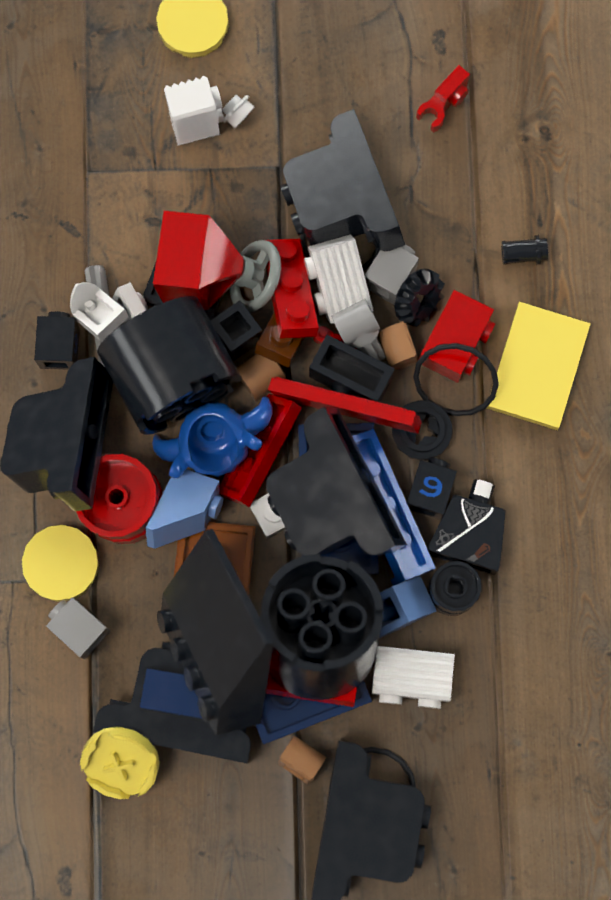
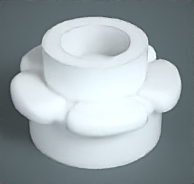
[222,94,255,128]

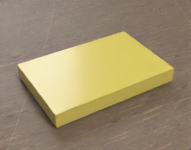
[487,302,591,430]

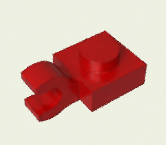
[416,65,470,132]

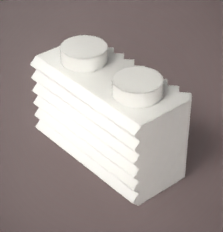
[164,76,224,145]
[304,234,374,323]
[371,646,455,709]

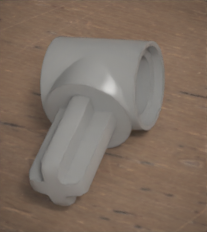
[331,299,385,361]

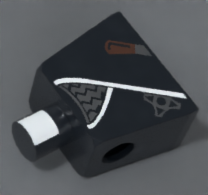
[427,479,506,575]

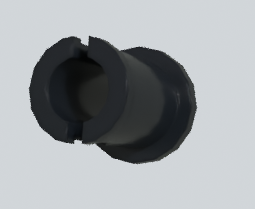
[501,235,548,265]

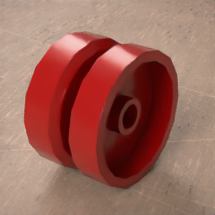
[76,454,164,544]

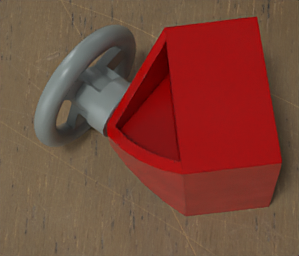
[153,210,281,312]

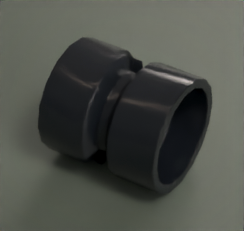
[427,561,482,616]

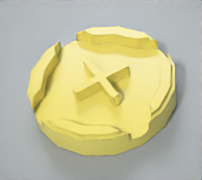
[156,0,229,58]
[22,525,99,602]
[80,727,160,799]

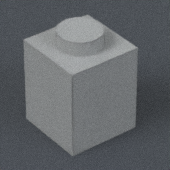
[365,244,419,305]
[46,597,110,659]

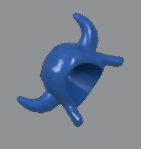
[152,396,273,478]

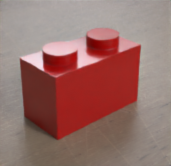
[419,290,496,383]

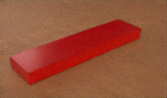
[268,376,422,434]

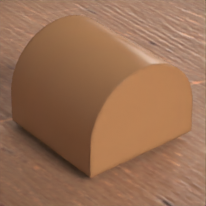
[378,321,419,370]
[237,354,286,402]
[278,735,327,784]

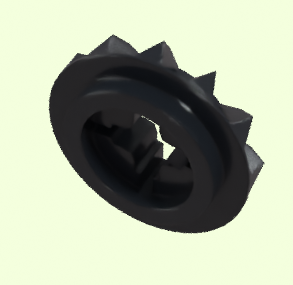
[394,268,445,327]
[392,400,452,461]

